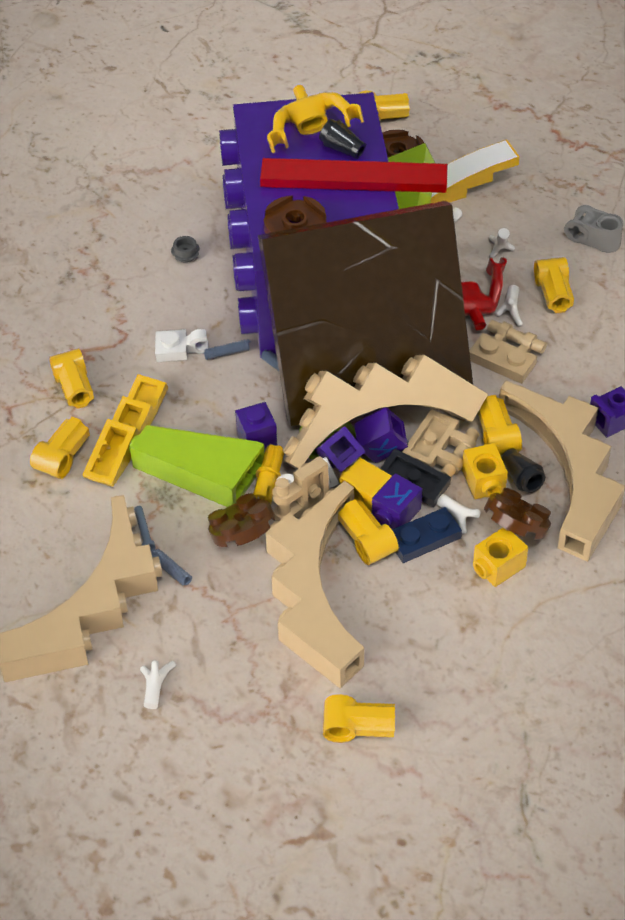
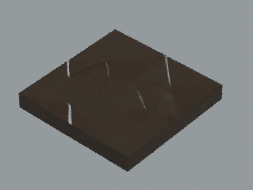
[258,201,473,426]

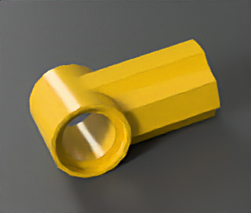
[359,90,410,120]
[534,257,574,313]
[49,348,94,409]
[477,395,522,455]
[30,416,90,479]
[338,499,399,565]
[323,694,395,743]

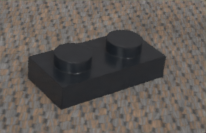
[380,449,451,508]

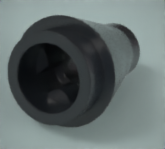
[319,119,366,159]
[501,448,546,493]

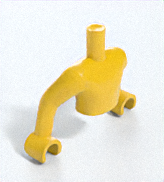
[267,85,364,153]

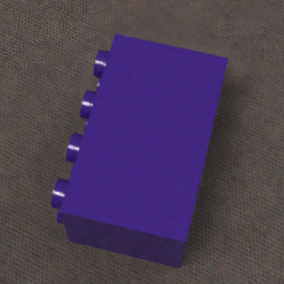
[219,92,399,358]

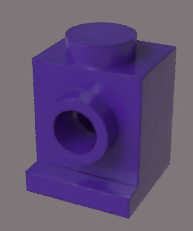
[590,386,625,438]
[315,426,366,472]

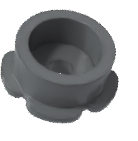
[171,236,200,263]

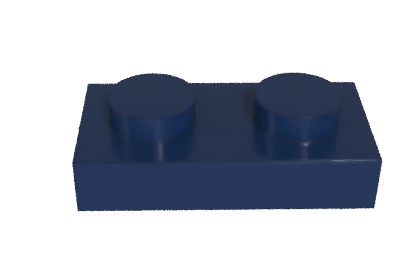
[392,507,462,563]

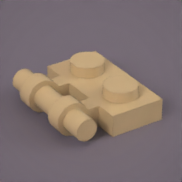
[469,319,547,384]
[402,409,479,478]
[273,456,329,521]

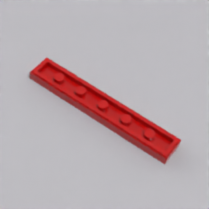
[260,158,448,193]

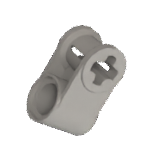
[564,205,623,253]

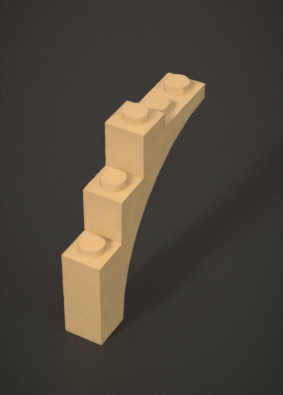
[283,355,488,468]
[499,380,625,562]
[266,481,364,689]
[0,495,162,683]

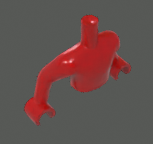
[461,257,507,331]

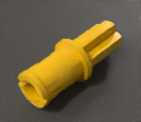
[253,444,284,504]

